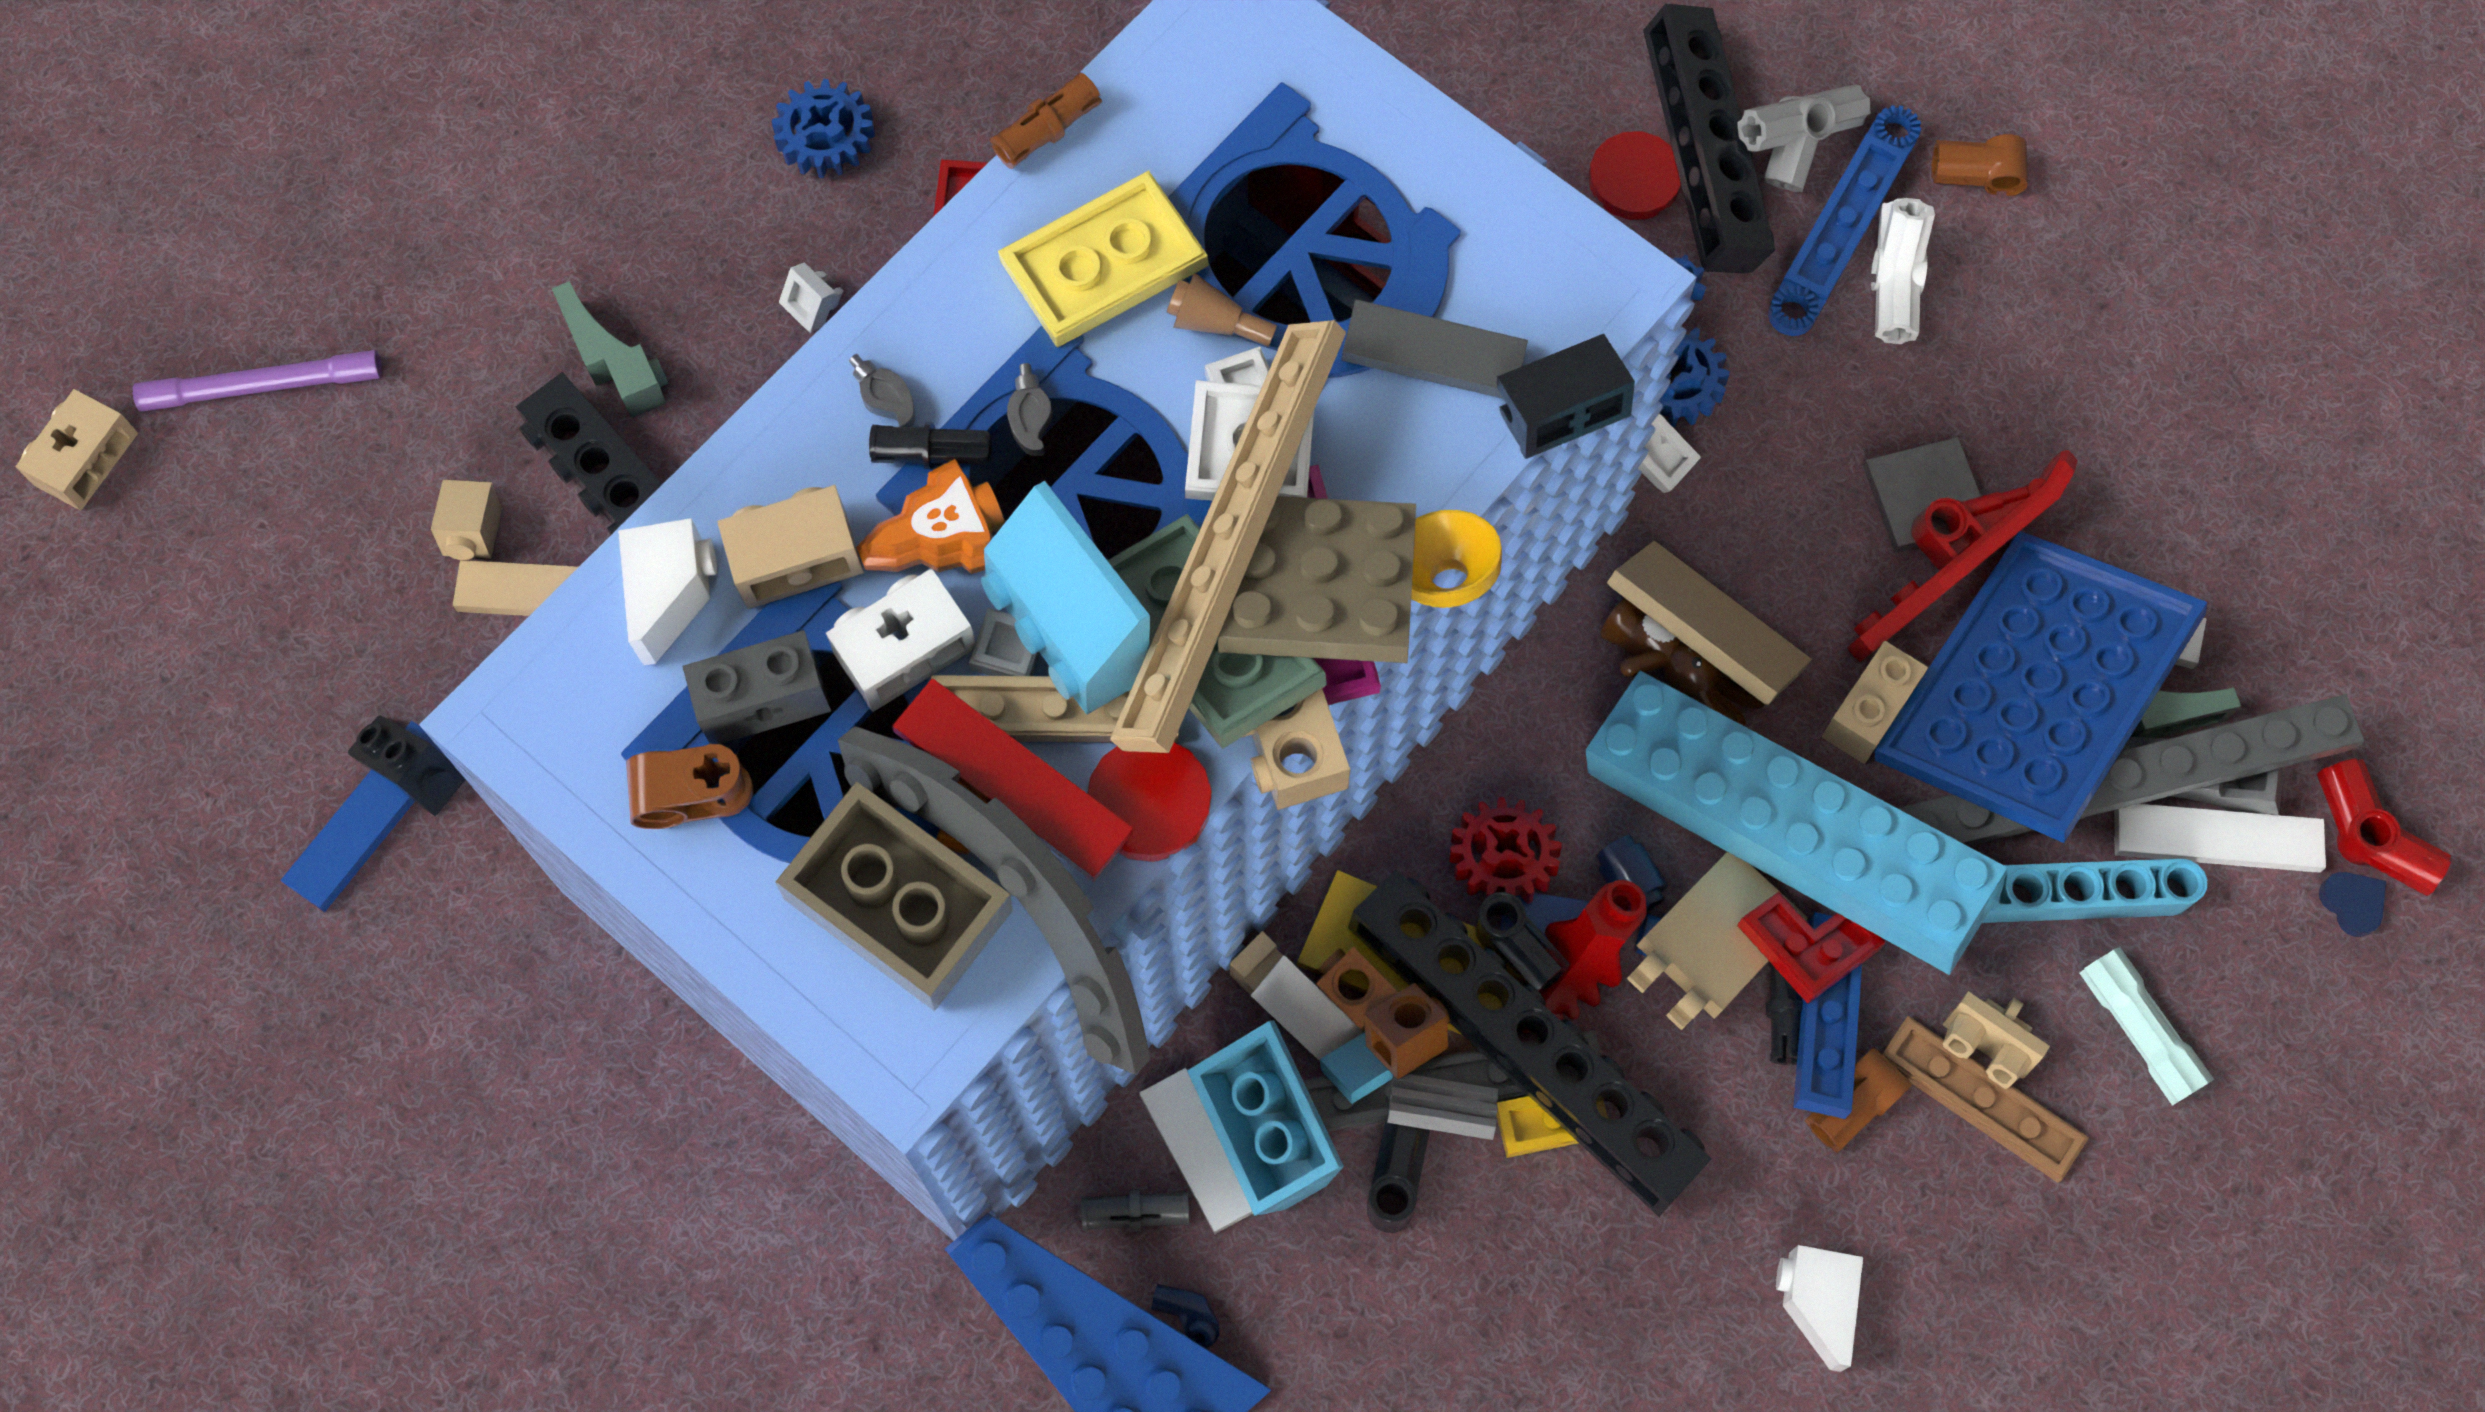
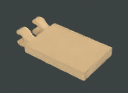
[1627,852,1808,1030]

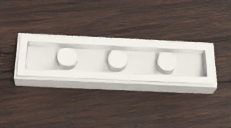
[2114,804,2326,873]

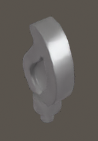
[849,354,915,427]
[1007,363,1052,456]

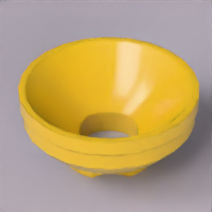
[1411,510,1502,608]

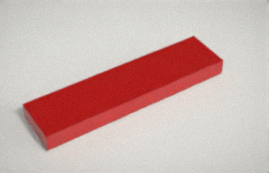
[893,678,1133,882]

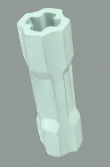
[2079,947,2214,1106]

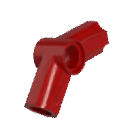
[2317,758,2451,896]

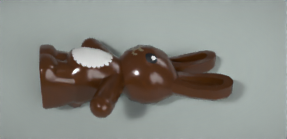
[1600,598,1765,726]

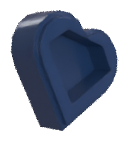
[2319,872,2386,937]

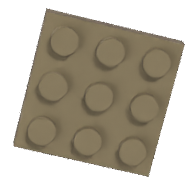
[1218,496,1416,663]

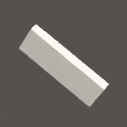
[1139,1068,1253,1234]

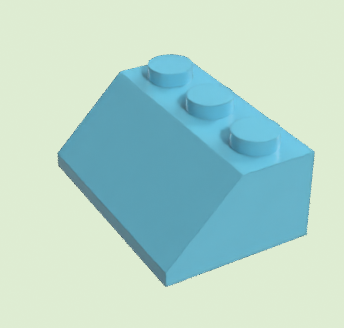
[981,481,1150,715]
[1187,1020,1344,1216]

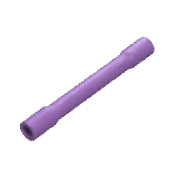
[133,350,382,412]

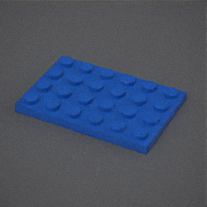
[1875,531,2207,843]

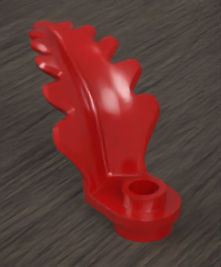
[1520,880,1647,1034]

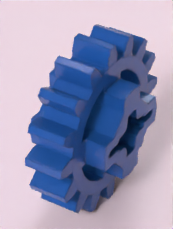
[772,79,875,178]
[1658,327,1730,427]

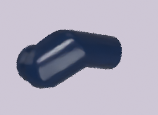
[1151,1283,1220,1349]

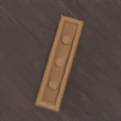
[1882,1016,2089,1183]

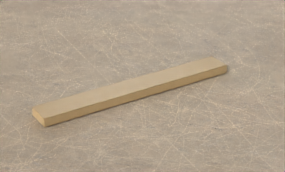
[1110,320,1346,753]

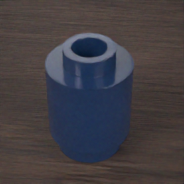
[1596,835,1668,913]

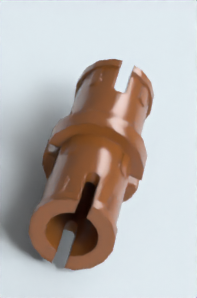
[990,73,1102,169]

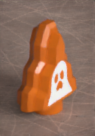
[856,459,1005,574]

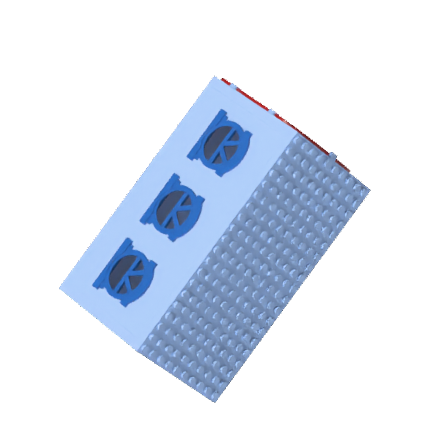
[419,0,1697,1241]

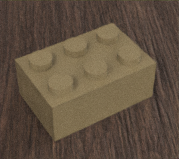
[775,781,1013,1011]

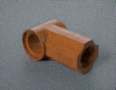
[1931,134,2028,196]
[1804,1046,1913,1153]

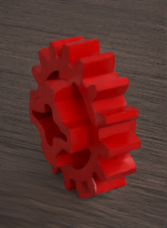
[1449,797,1562,904]

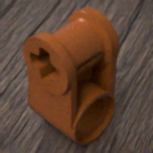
[626,744,754,829]

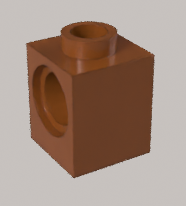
[1316,947,1399,1031]
[1364,983,1450,1080]

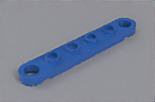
[1768,105,1921,336]

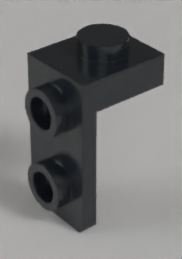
[348,715,466,816]

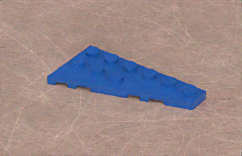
[945,1213,1271,1412]

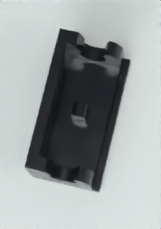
[1497,333,1635,459]

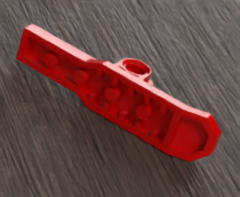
[1846,450,2078,662]

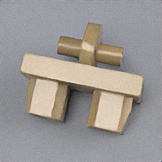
[1942,991,2050,1089]

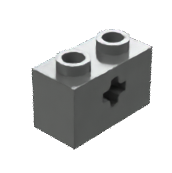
[682,630,831,744]

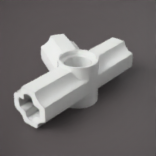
[1871,198,1935,344]

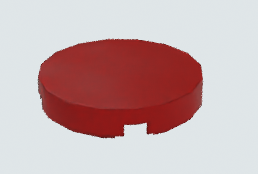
[1588,131,1681,220]
[1087,742,1212,862]

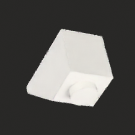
[618,518,717,666]
[1776,1245,1863,1372]

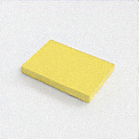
[998,170,1209,348]

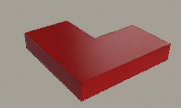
[1737,891,1886,1004]

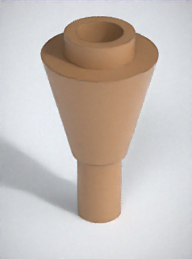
[1166,273,1277,347]

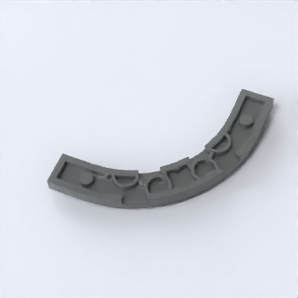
[838,726,1151,1075]

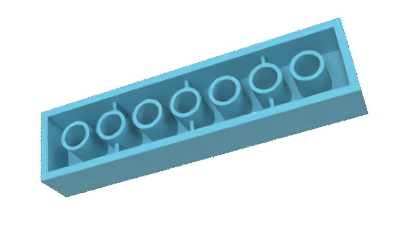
[1586,671,2008,975]

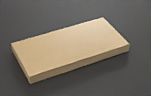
[1607,541,1812,705]

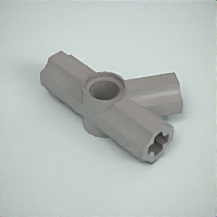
[1738,85,1871,192]

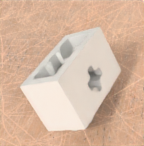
[826,568,976,712]

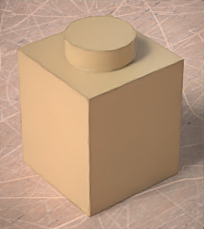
[431,480,502,560]

